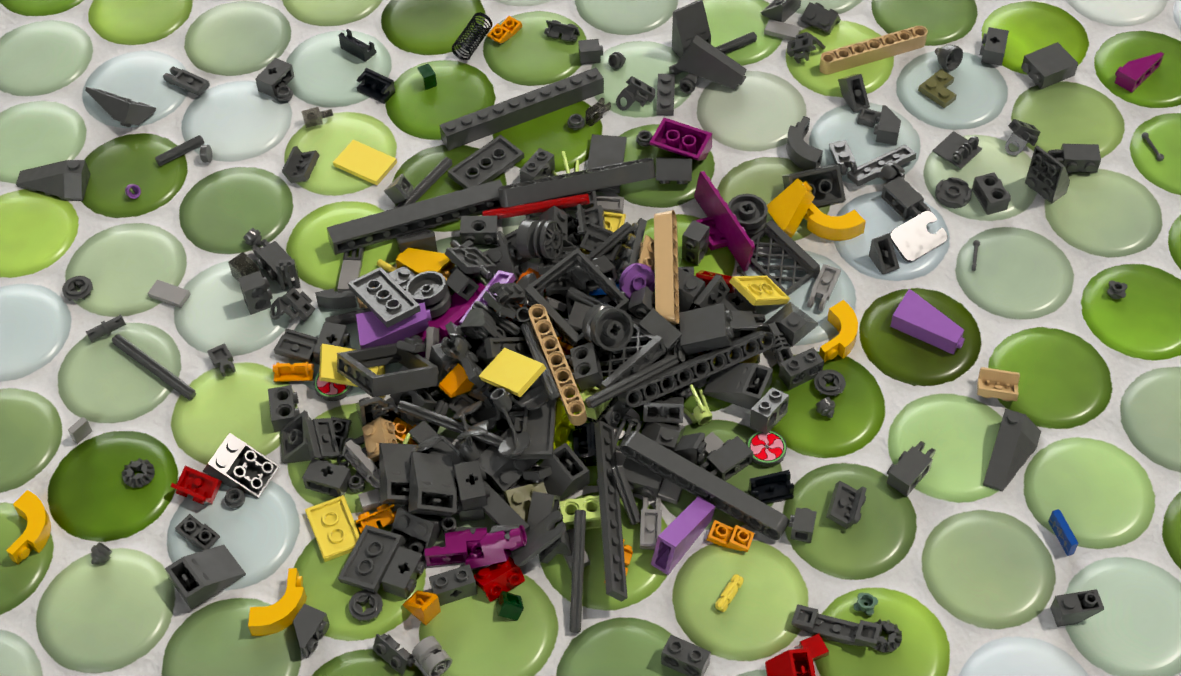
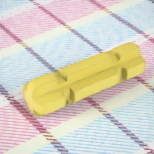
[715,574,744,612]

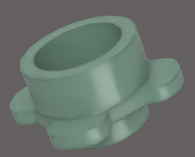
[854,593,878,616]

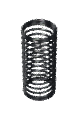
[452,12,493,60]

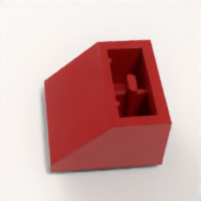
[765,648,816,676]

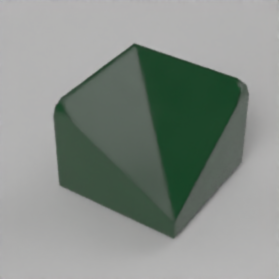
[417,64,437,90]
[496,591,524,620]

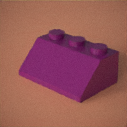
[649,118,712,161]

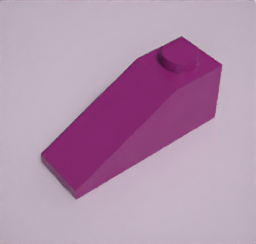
[1115,52,1164,93]

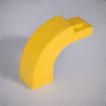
[803,203,866,241]
[819,300,858,363]
[6,490,51,564]
[248,568,307,636]

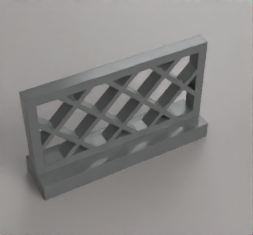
[751,220,820,296]
[596,323,666,390]

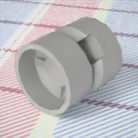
[412,636,452,676]

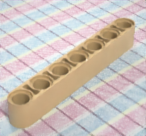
[819,26,928,75]
[654,210,679,325]
[528,304,587,426]

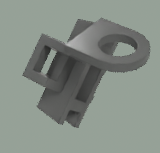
[787,32,826,63]
[616,76,655,111]
[1005,119,1041,155]
[270,287,315,323]

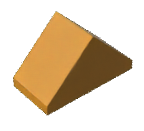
[439,363,474,398]
[402,590,441,625]

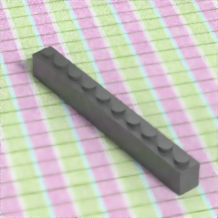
[439,67,604,151]
[327,179,504,255]

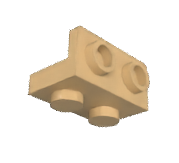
[977,367,1020,401]
[362,416,398,463]

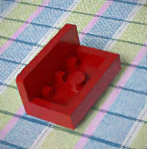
[170,466,222,505]
[474,557,525,602]

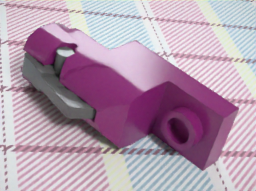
[465,524,527,569]
[424,527,487,566]

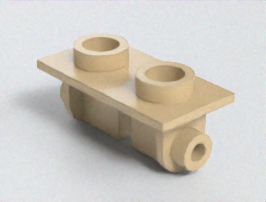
[637,235,655,270]

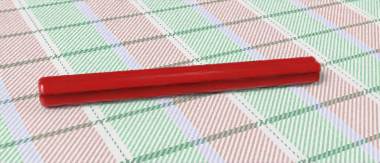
[482,194,590,219]

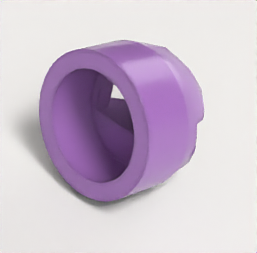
[125,184,141,199]

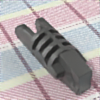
[767,322,794,368]

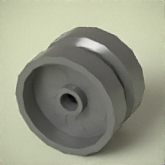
[728,194,768,239]
[405,271,452,318]
[582,304,633,351]

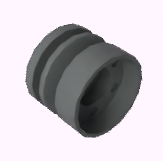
[516,219,563,259]

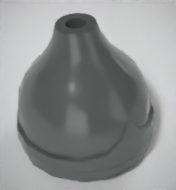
[935,45,963,71]

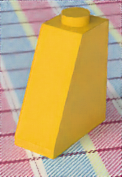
[767,178,815,237]
[396,248,455,275]

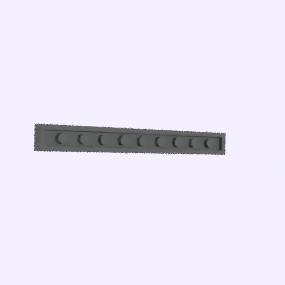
[594,420,628,602]

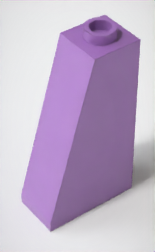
[890,289,965,355]
[356,302,432,349]
[651,496,716,575]

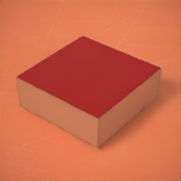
[799,634,829,661]

